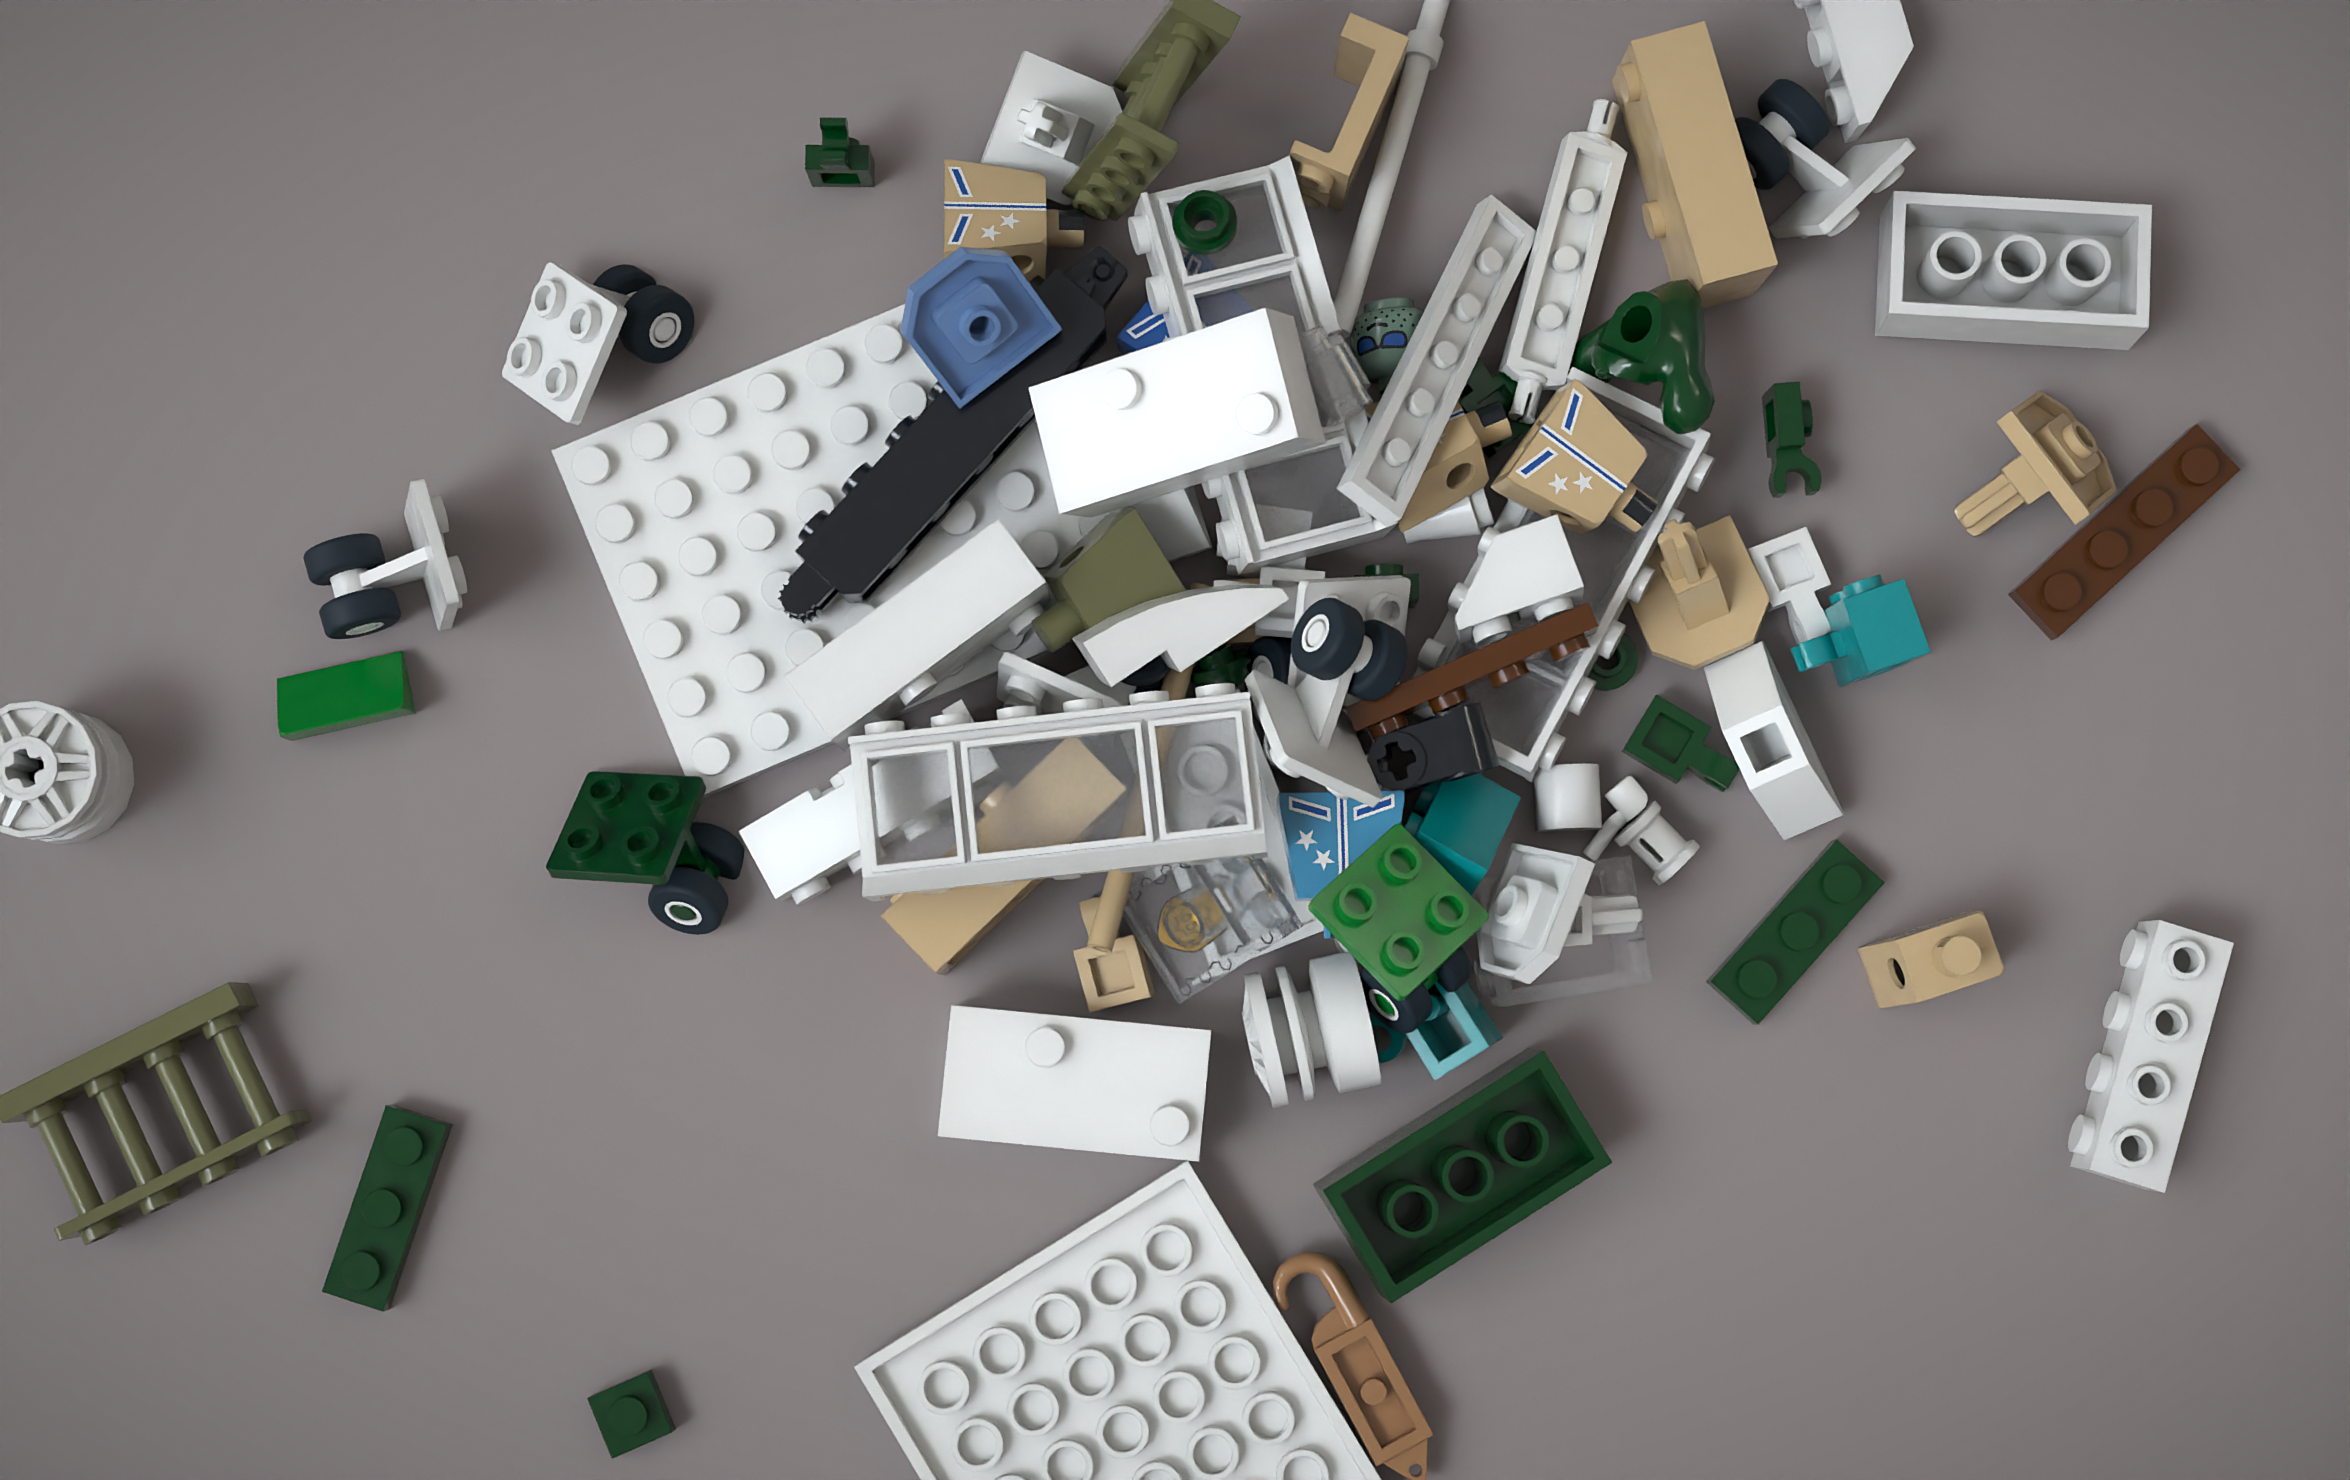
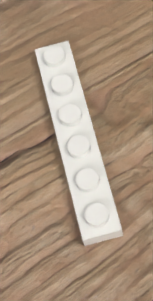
[1337,194,1537,527]

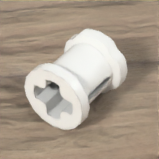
[1614,801,1700,886]

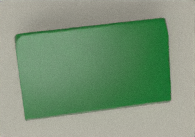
[277,651,416,741]

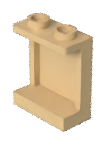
[1289,12,1410,211]

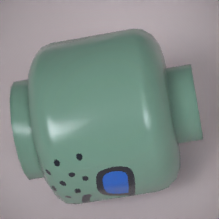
[1351,298,1425,394]

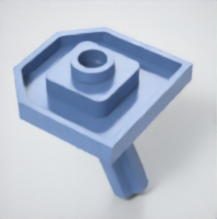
[900,247,1063,409]

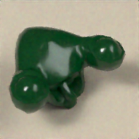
[1568,279,1715,435]

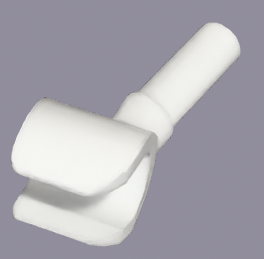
[1582,776,1648,862]

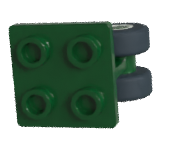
[546,771,745,935]

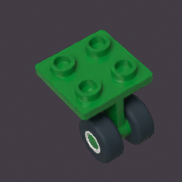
[1308,824,1489,1033]

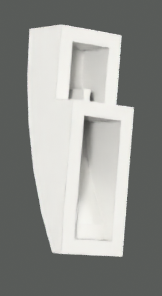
[1072,585,1289,687]

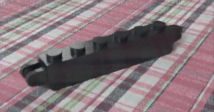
[778,246,1128,624]

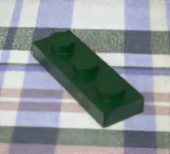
[1706,839,1885,1025]
[322,1105,453,1312]

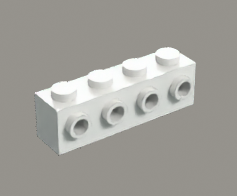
[2068,920,2234,1193]

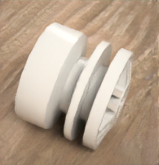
[0,701,134,844]
[1241,952,1381,1108]

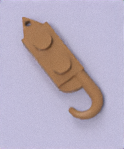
[1272,1251,1434,1480]

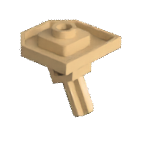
[1954,390,2117,537]
[1613,515,1770,670]

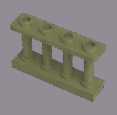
[1061,0,1241,221]
[0,982,312,1245]

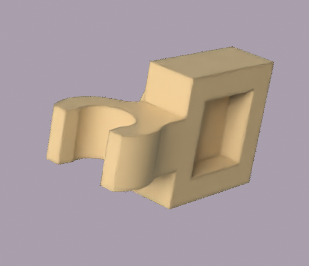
[1073,896,1155,1013]

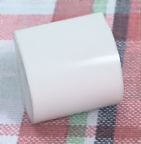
[1534,763,1602,832]

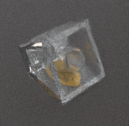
[1123,815,1304,1005]

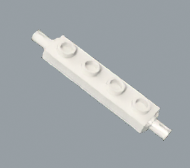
[1498,99,1628,424]

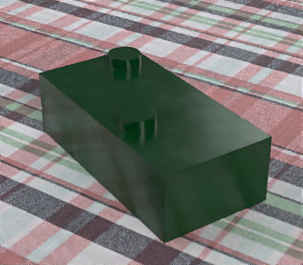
[1313,1048,1612,1303]

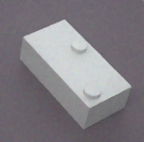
[1875,191,2152,350]
[1029,307,1326,518]
[784,519,1051,752]
[938,1005,1211,1162]

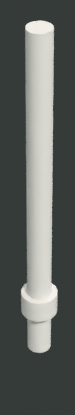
[1334,0,1450,338]

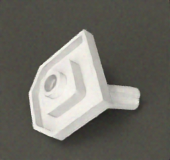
[980,51,1123,206]
[1477,843,1643,984]

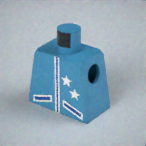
[1276,790,1404,939]

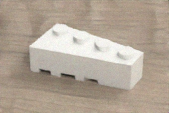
[739,699,1006,905]

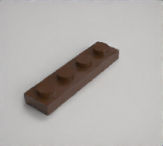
[2008,424,2240,640]
[1345,602,1599,741]

